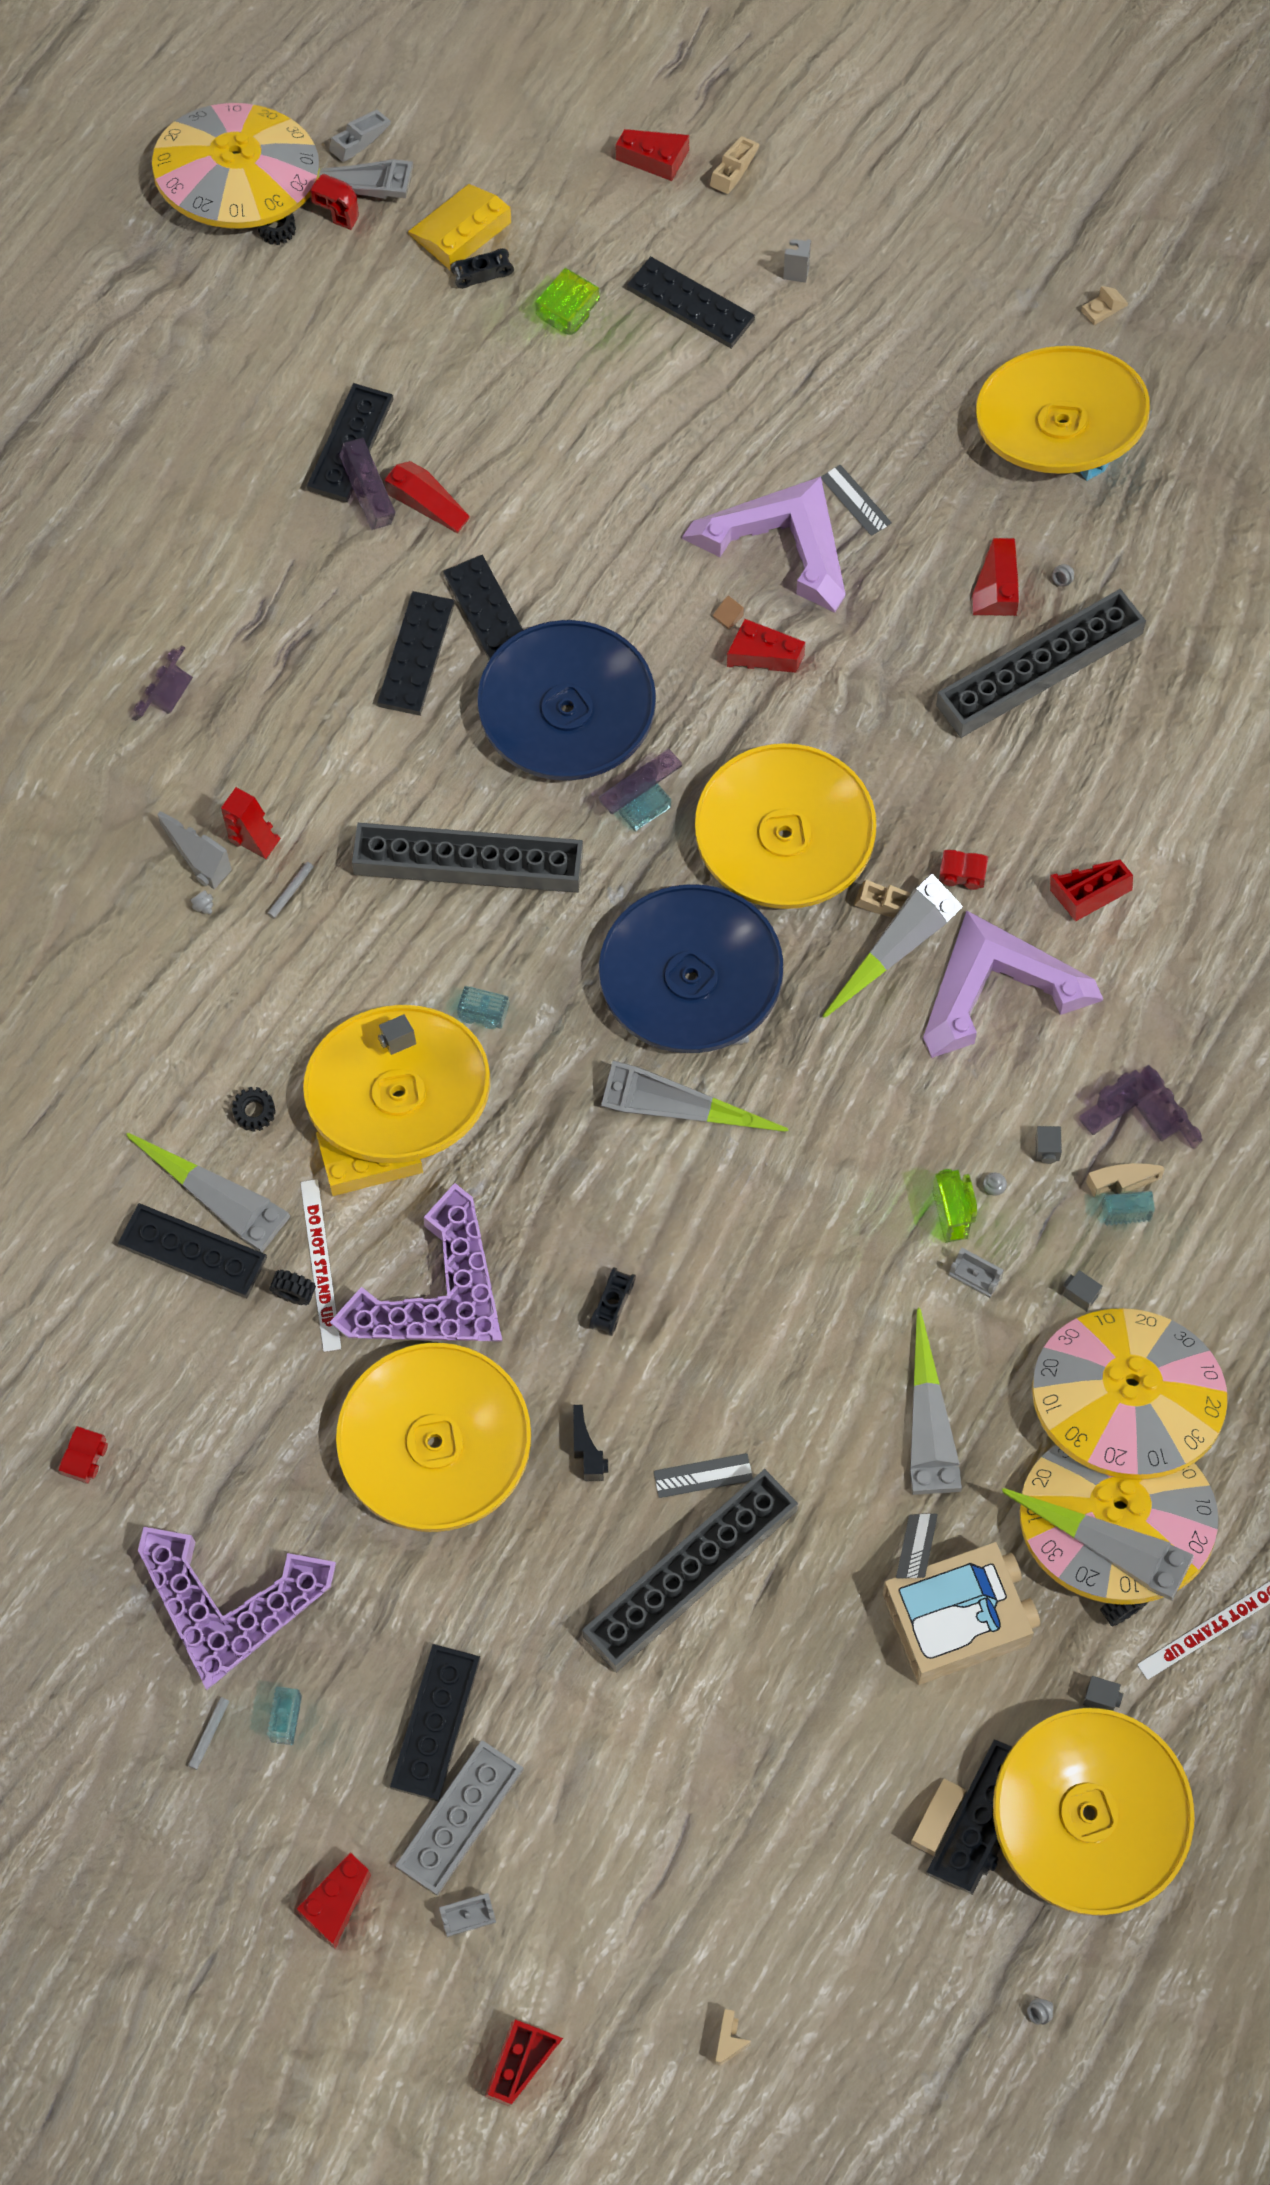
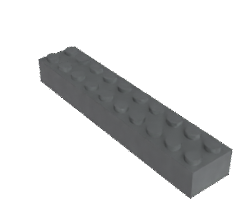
[936,588,1146,738]
[352,822,583,893]
[582,1469,798,1673]

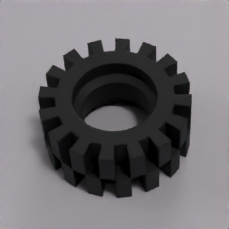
[258,213,296,245]
[232,1087,276,1132]
[269,1270,316,1306]
[1100,1602,1148,1627]

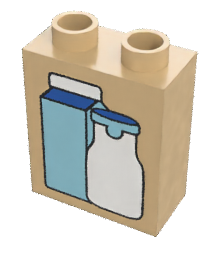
[883,1542,1041,1685]

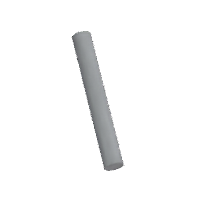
[267,862,314,919]
[188,1697,229,1770]

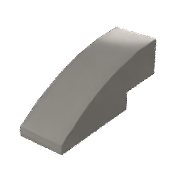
[329,109,391,162]

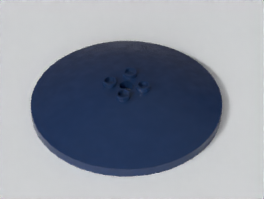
[478,620,656,780]
[599,884,783,1053]

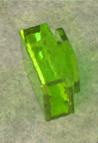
[535,268,600,335]
[932,1169,977,1243]

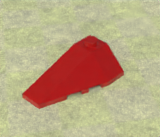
[384,461,470,534]
[972,538,1019,616]

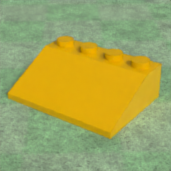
[408,184,511,271]
[316,1132,423,1196]

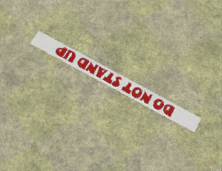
[301,1180,341,1352]
[1138,1582,1270,1679]

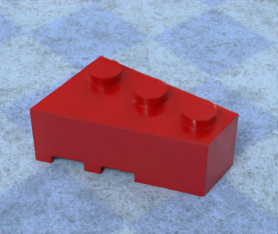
[615,129,689,181]
[727,619,806,673]
[221,787,281,859]
[1050,859,1133,922]
[297,1852,371,1949]
[484,2019,563,2107]

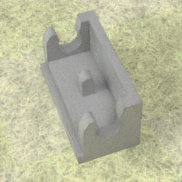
[784,239,811,282]
[948,1248,1004,1298]
[439,1893,496,1937]

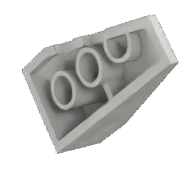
[157,811,232,889]

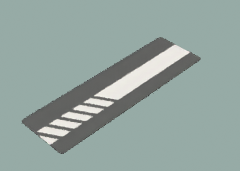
[821,465,892,536]
[654,1453,753,1498]
[896,1514,938,1579]

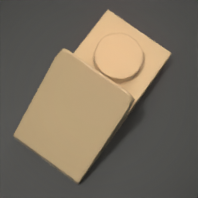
[1081,286,1128,325]
[715,2009,751,2066]

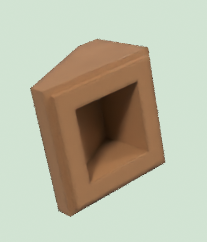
[713,596,744,629]

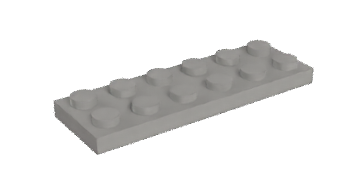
[395,1740,524,1896]

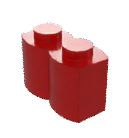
[939,850,989,890]
[58,1426,108,1484]

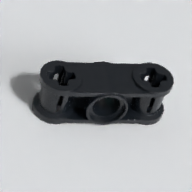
[450,248,514,289]
[589,1267,636,1336]

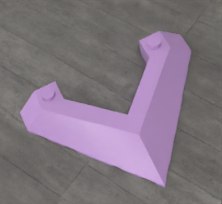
[682,477,845,613]
[923,911,1103,1058]
[330,1183,502,1341]
[138,1527,336,1690]

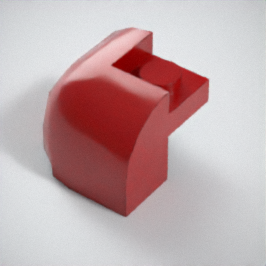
[311,174,359,230]

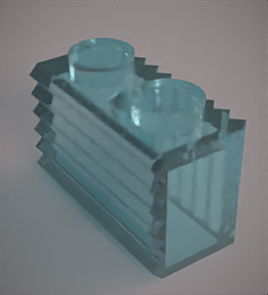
[619,780,671,831]
[457,986,510,1029]
[1102,1191,1155,1226]
[266,1687,302,1745]

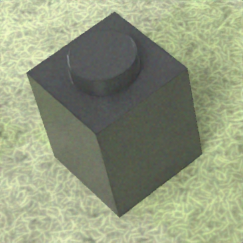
[378,1014,416,1055]
[1035,1126,1062,1164]
[1063,1270,1103,1312]
[1083,1676,1123,1711]

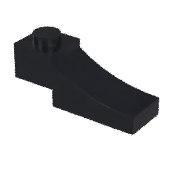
[573,1405,608,1482]

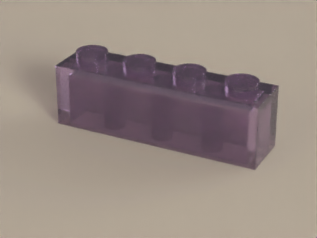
[339,438,396,530]

